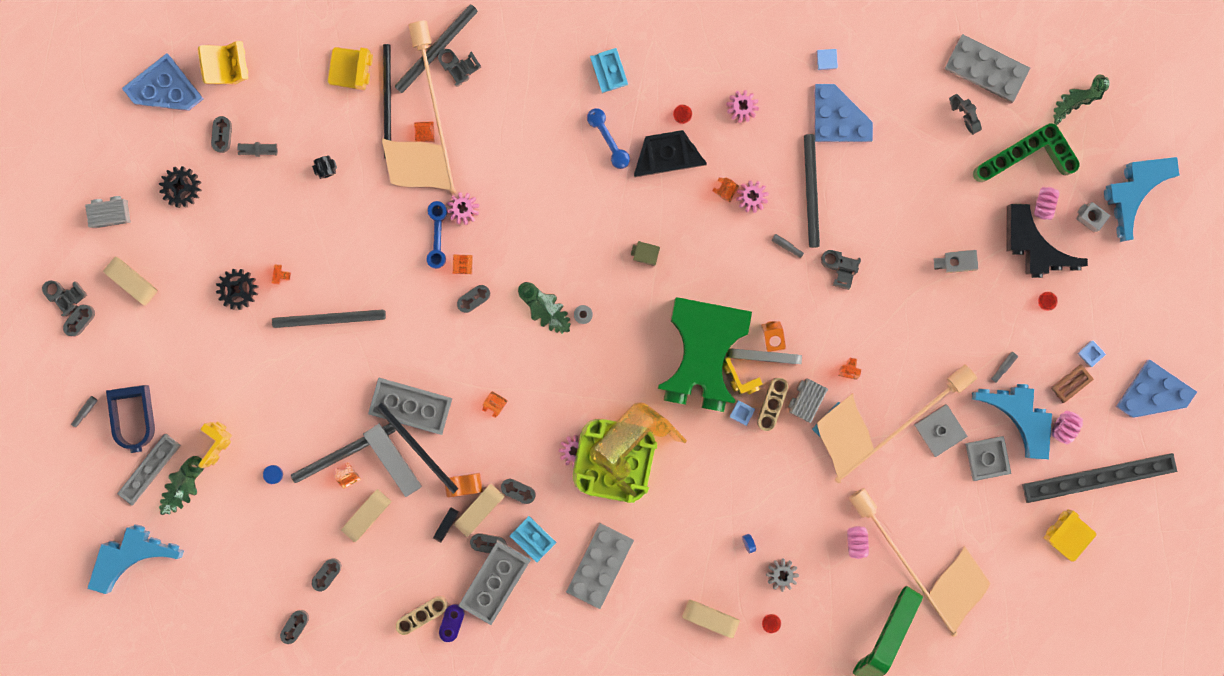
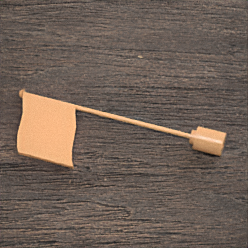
[381,21,457,194]
[817,364,977,483]
[848,488,991,637]

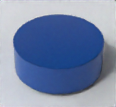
[263,465,283,484]
[742,533,756,554]

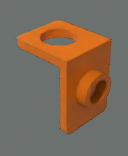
[761,321,786,352]

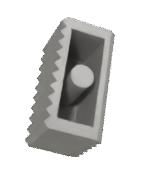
[85,196,131,229]
[788,378,828,423]

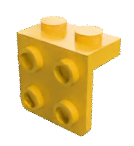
[198,41,248,84]
[328,47,373,90]
[722,357,763,394]
[198,421,232,468]
[1043,509,1096,562]

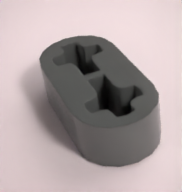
[211,116,232,153]
[457,285,491,313]
[63,304,95,337]
[501,478,536,504]
[470,533,507,553]
[312,558,342,592]
[280,610,309,644]

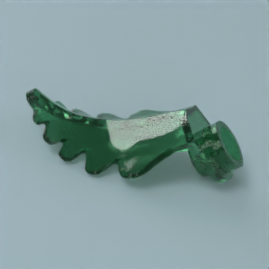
[1053,74,1110,125]
[518,282,571,334]
[159,456,204,515]

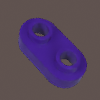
[439,604,465,642]

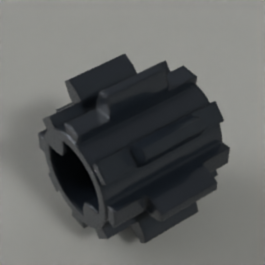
[312,155,337,179]

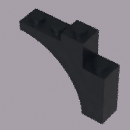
[1006,204,1088,278]

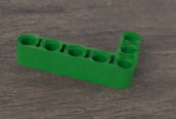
[973,123,1080,182]
[853,585,923,676]

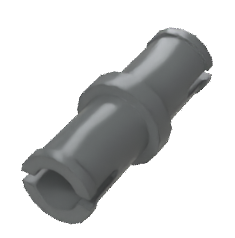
[237,142,278,157]

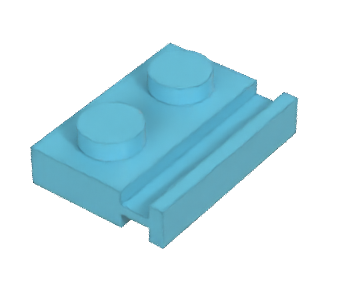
[590,48,628,93]
[510,516,557,562]

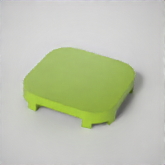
[573,419,657,503]

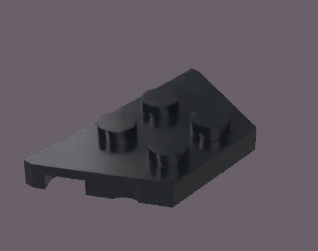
[634,130,707,178]

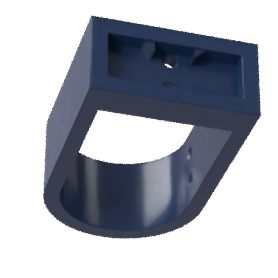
[106,385,155,453]

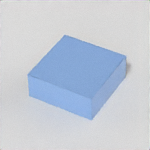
[817,49,838,70]
[1077,340,1106,367]
[729,400,755,426]

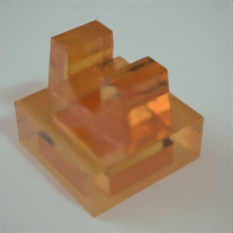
[414,121,435,142]
[712,177,739,202]
[452,254,473,275]
[272,264,291,285]
[838,357,861,380]
[482,391,508,418]
[334,462,360,489]

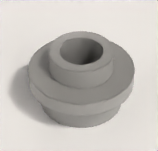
[574,305,593,324]

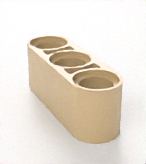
[103,256,158,306]
[757,378,788,431]
[453,484,505,538]
[341,489,392,543]
[395,596,448,635]
[682,599,741,639]

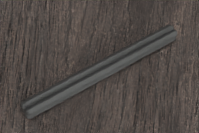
[395,4,478,93]
[804,134,820,248]
[272,309,386,328]
[291,423,396,483]

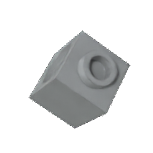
[1076,202,1111,232]

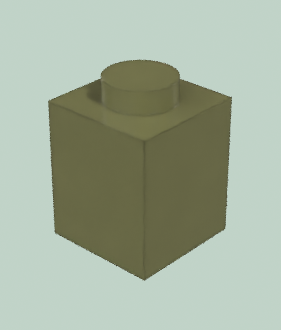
[631,241,660,266]

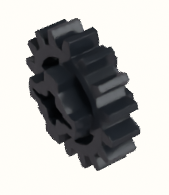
[159,166,202,208]
[216,269,259,310]

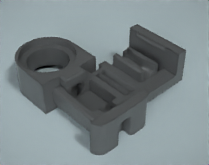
[438,49,482,87]
[949,93,982,135]
[821,250,861,290]
[42,280,88,317]

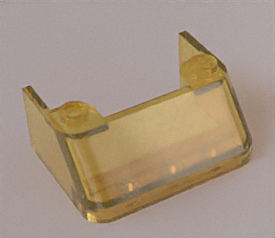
[590,402,687,497]

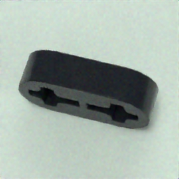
[433,507,459,543]

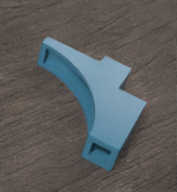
[1104,157,1180,242]
[972,384,1052,460]
[87,524,184,594]

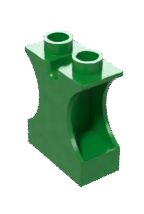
[657,297,752,412]

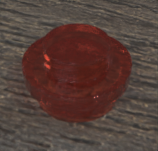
[673,104,692,124]
[1038,292,1058,311]
[762,614,781,633]

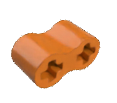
[445,473,483,497]

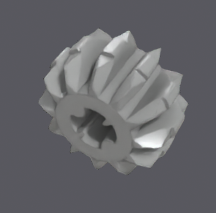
[766,558,799,592]

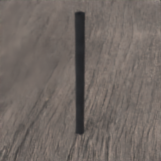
[383,44,391,159]
[376,403,459,494]

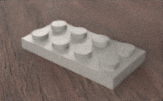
[944,34,1031,103]
[368,377,453,435]
[566,523,634,609]
[458,540,531,625]

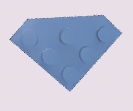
[122,53,204,111]
[815,84,873,142]
[1116,359,1197,418]

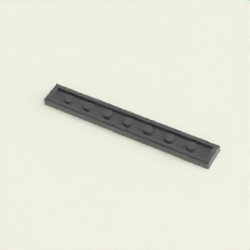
[1022,453,1178,503]

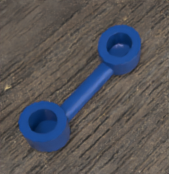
[587,108,630,169]
[426,201,447,269]

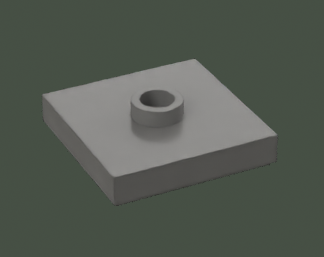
[914,404,968,457]
[965,436,1012,481]

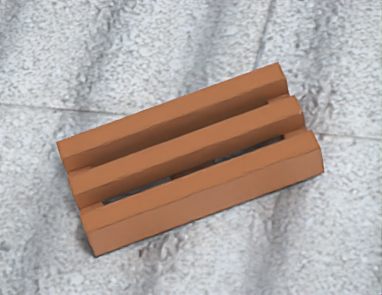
[1051,364,1094,403]

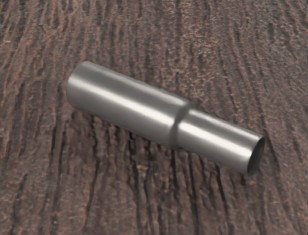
[771,234,804,259]
[991,351,1019,383]
[71,396,98,428]

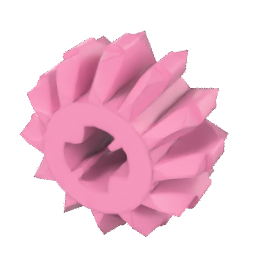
[726,90,759,123]
[736,180,769,213]
[1034,187,1060,220]
[447,192,480,225]
[1052,410,1083,445]
[559,435,579,468]
[847,526,869,559]

